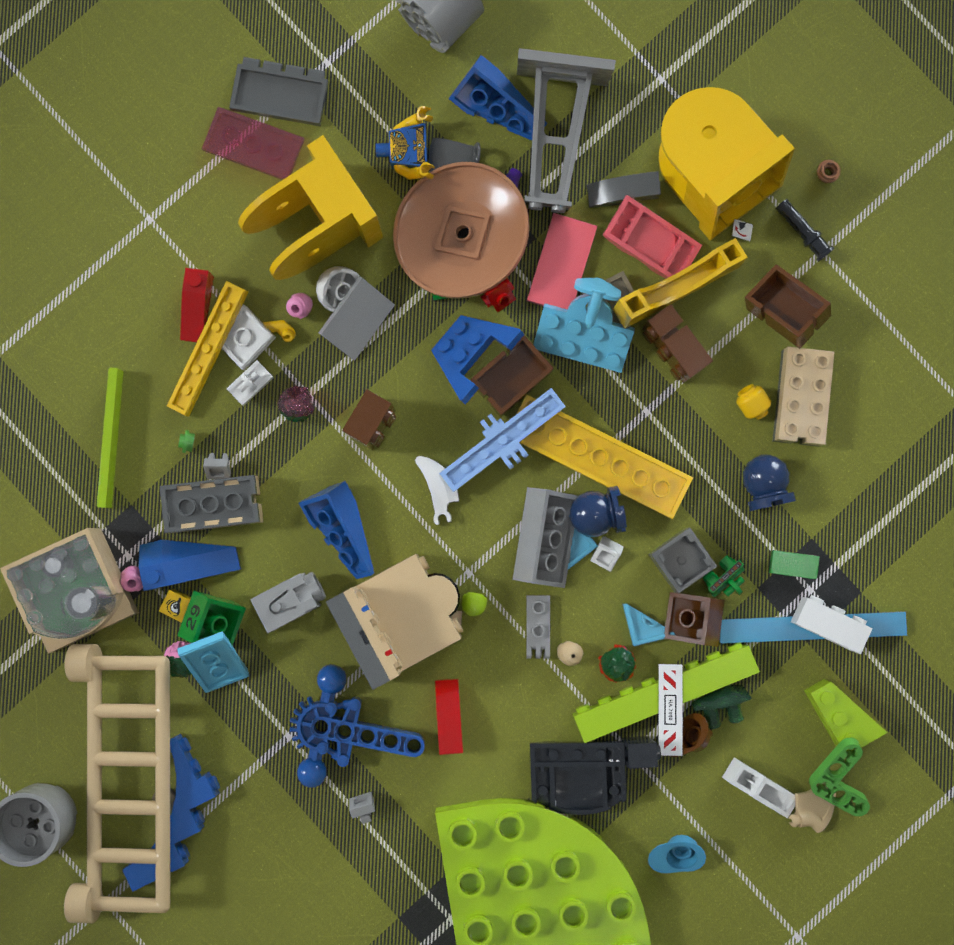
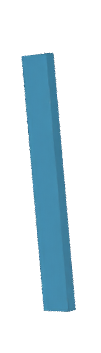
[719,612,907,643]

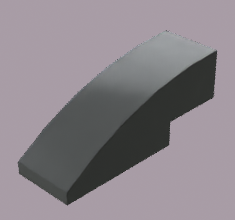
[587,171,661,208]

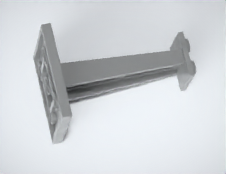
[517,48,616,213]

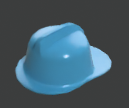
[648,834,706,873]

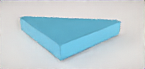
[567,515,598,569]
[622,603,675,646]

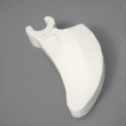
[415,456,459,525]

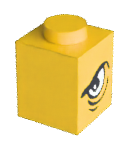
[159,589,191,623]

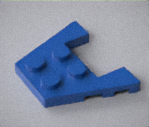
[431,315,524,405]

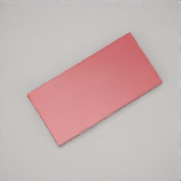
[527,213,597,309]

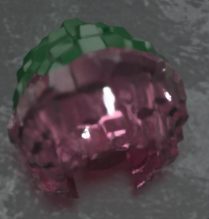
[277,385,314,422]

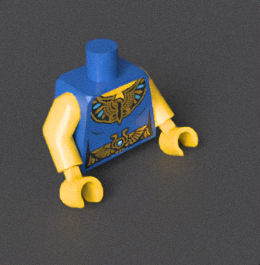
[376,106,435,180]

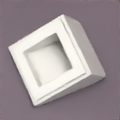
[590,536,623,572]

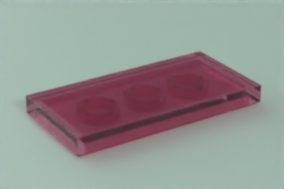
[202,107,304,180]

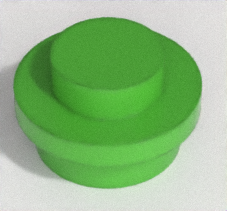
[178,430,195,453]

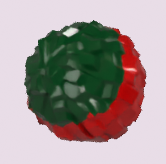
[598,644,636,683]

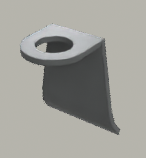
[429,138,480,171]

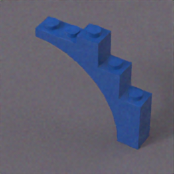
[122,734,220,892]

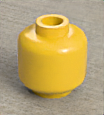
[736,384,771,420]

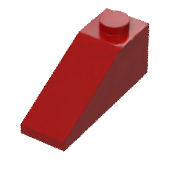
[180,267,214,343]

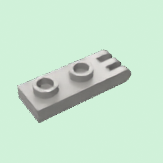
[526,595,550,659]

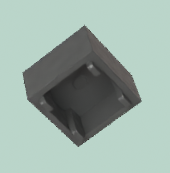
[648,527,717,593]

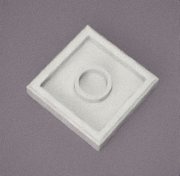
[222,304,276,370]

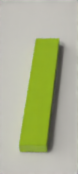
[97,367,124,508]

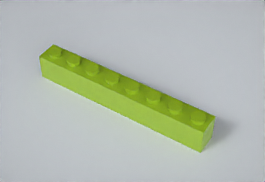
[572,642,760,743]

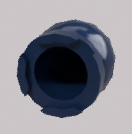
[743,455,796,511]
[570,486,627,537]

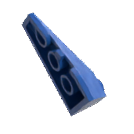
[449,55,547,140]
[299,481,374,579]
[139,540,241,591]

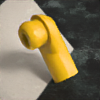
[263,320,296,342]

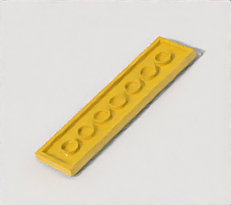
[517,394,693,519]

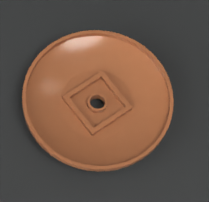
[393,162,529,299]

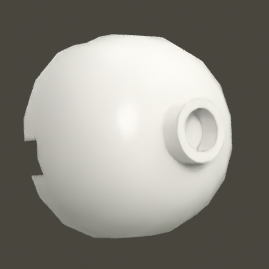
[316,266,359,312]

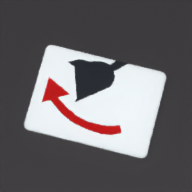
[732,219,753,241]

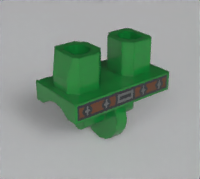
[703,555,745,598]

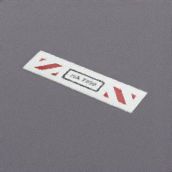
[659,664,682,756]

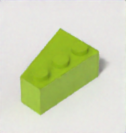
[804,679,888,752]

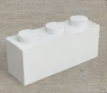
[791,595,873,654]

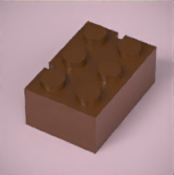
[745,264,832,349]
[642,304,713,383]
[470,335,554,418]
[342,389,397,451]

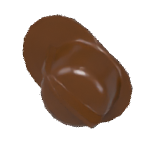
[670,713,713,757]

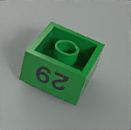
[177,591,246,646]

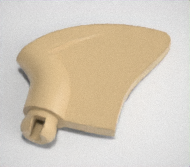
[789,782,836,833]

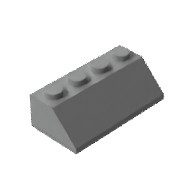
[512,487,577,588]

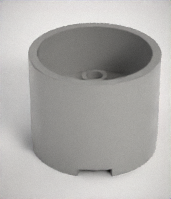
[395,0,484,53]
[0,783,77,867]

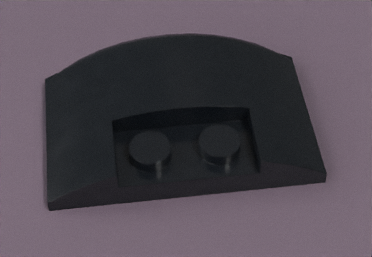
[530,740,627,815]

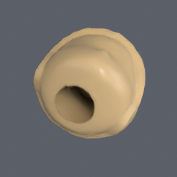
[557,641,583,666]

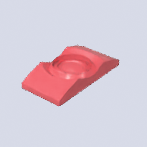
[603,195,702,279]

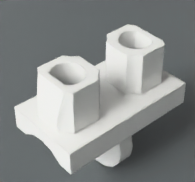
[227,360,274,406]

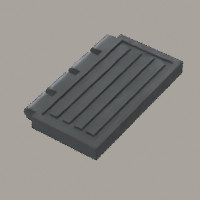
[229,57,329,126]

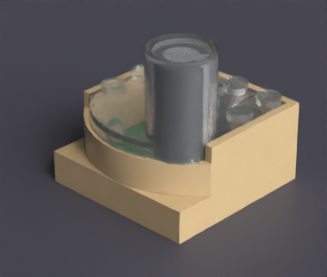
[0,528,139,653]

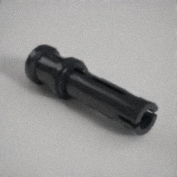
[775,199,835,262]

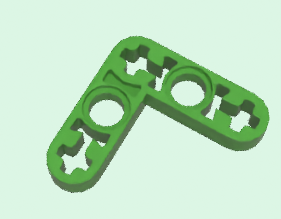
[809,737,870,816]

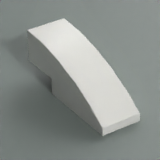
[722,757,795,818]

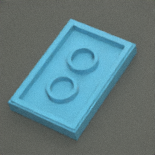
[177,631,249,693]

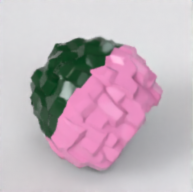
[164,641,192,678]

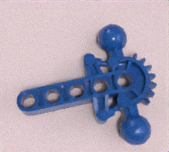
[290,664,425,788]

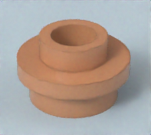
[817,160,840,183]

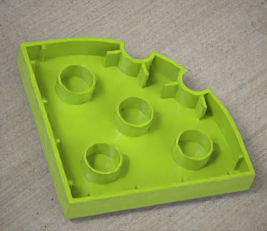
[435,798,651,945]

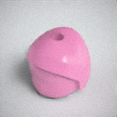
[286,293,313,319]
[120,566,143,592]

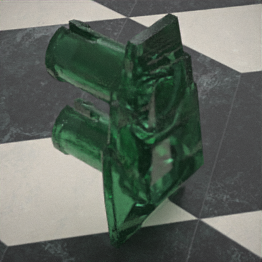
[691,685,752,729]

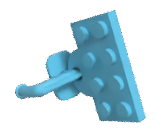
[533,278,635,373]

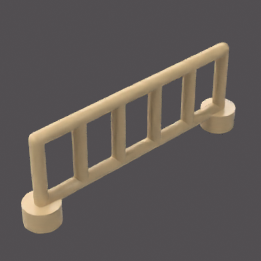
[64,644,170,924]

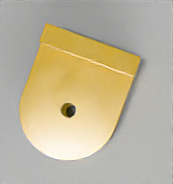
[659,87,795,241]
[238,135,383,280]

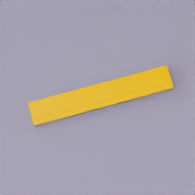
[167,281,249,417]

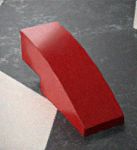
[435,679,463,755]

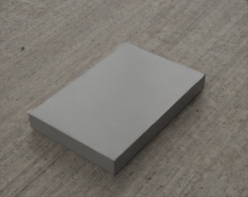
[318,277,395,361]

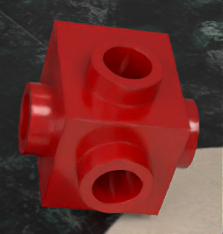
[480,278,516,313]

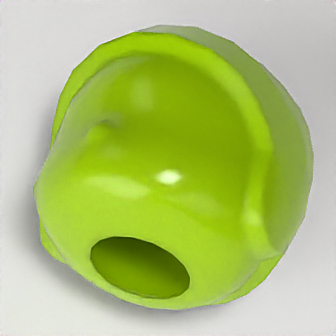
[461,592,487,616]

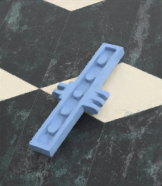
[439,388,566,492]

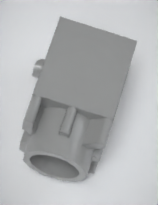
[250,572,326,633]

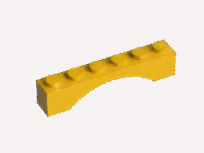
[613,238,748,329]

